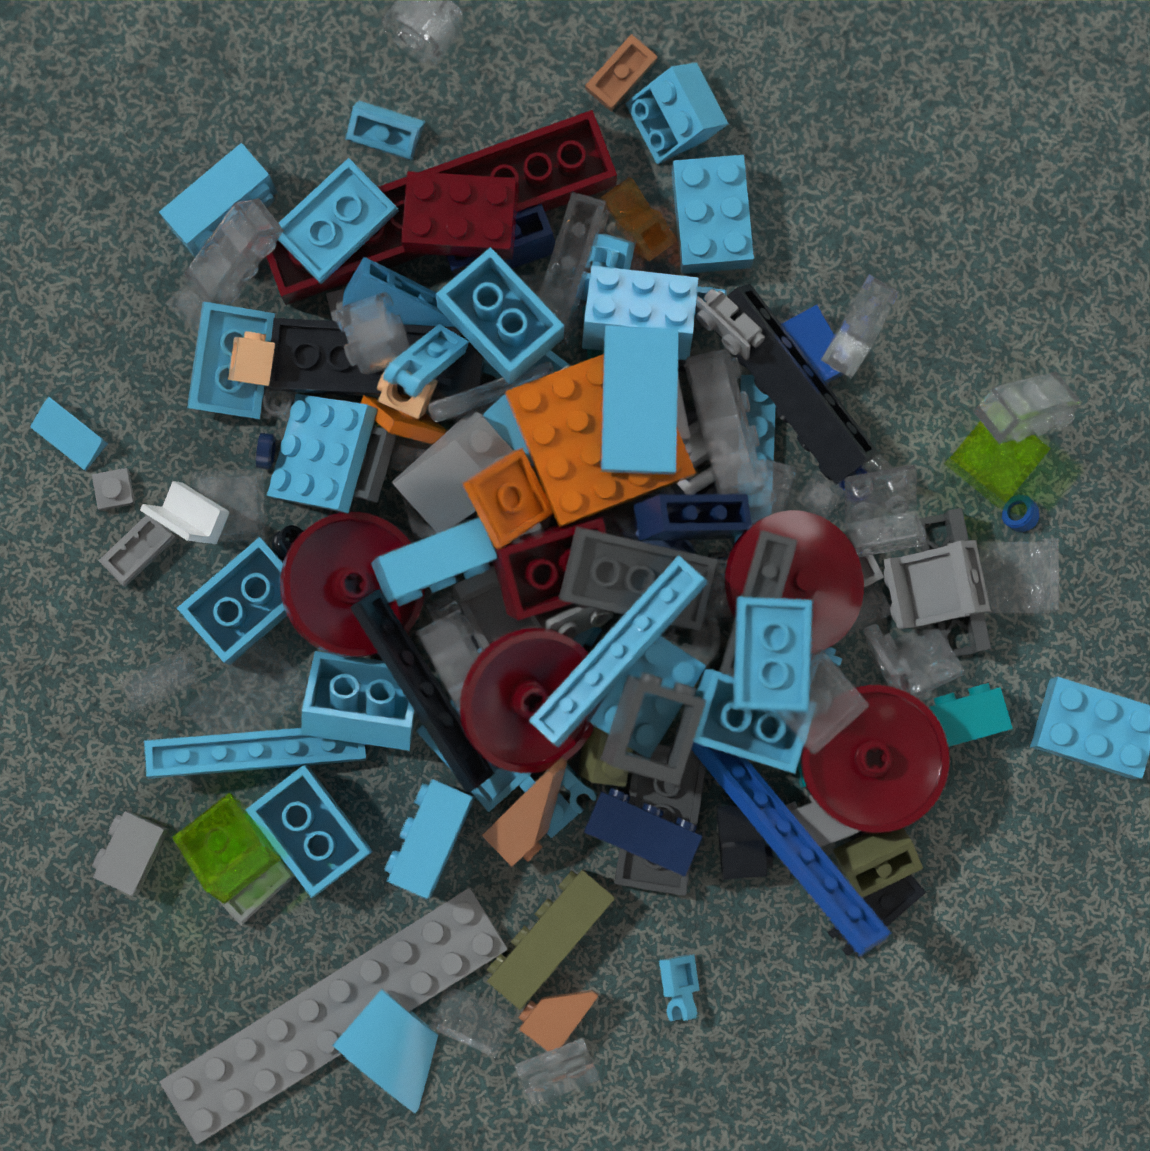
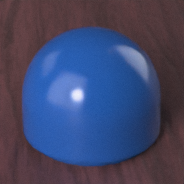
[1002,495,1040,532]

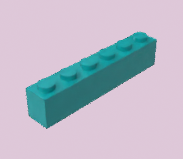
[796,683,1013,788]

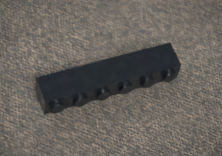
[714,284,880,485]

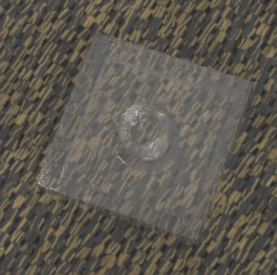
[776,649,870,754]

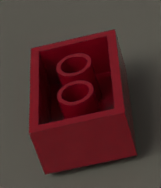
[401,171,518,260]
[492,515,607,620]

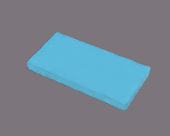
[601,325,679,475]

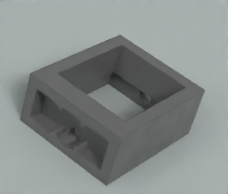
[601,672,706,785]

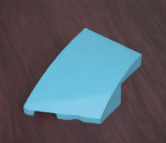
[332,989,438,1113]

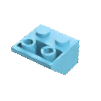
[625,63,728,164]

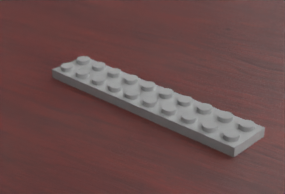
[159,888,508,1145]

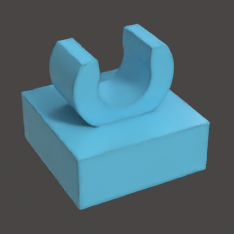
[590,234,636,270]

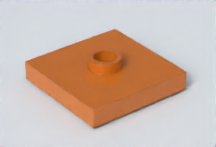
[361,395,448,444]
[462,448,554,548]

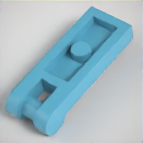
[383,324,469,398]

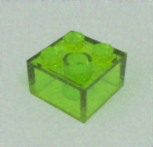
[944,403,1051,508]
[172,792,281,904]

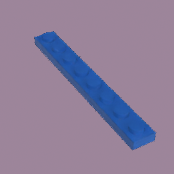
[676,728,891,956]

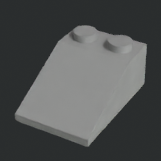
[391,409,513,534]

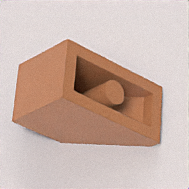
[518,990,598,1056]

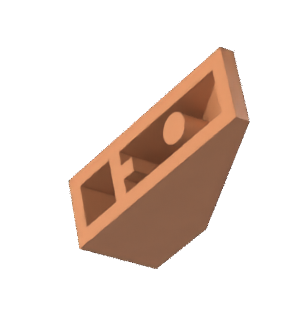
[482,757,567,867]

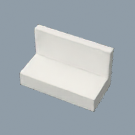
[140,481,230,544]

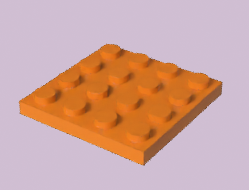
[505,354,696,528]

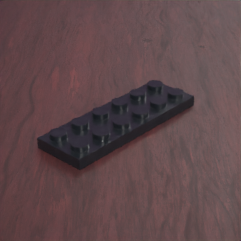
[266,318,485,403]

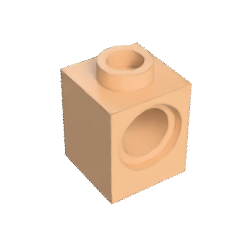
[228,331,275,386]
[377,371,438,419]

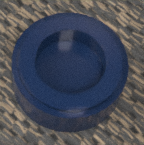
[256,433,276,470]

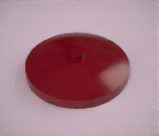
[725,510,864,654]
[280,512,425,658]
[460,628,595,773]
[801,685,949,832]

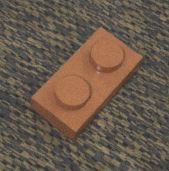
[585,34,658,112]

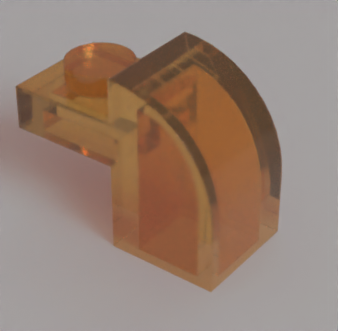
[600,177,678,261]

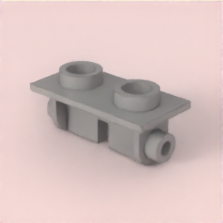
[695,289,765,360]

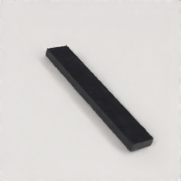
[350,589,495,794]

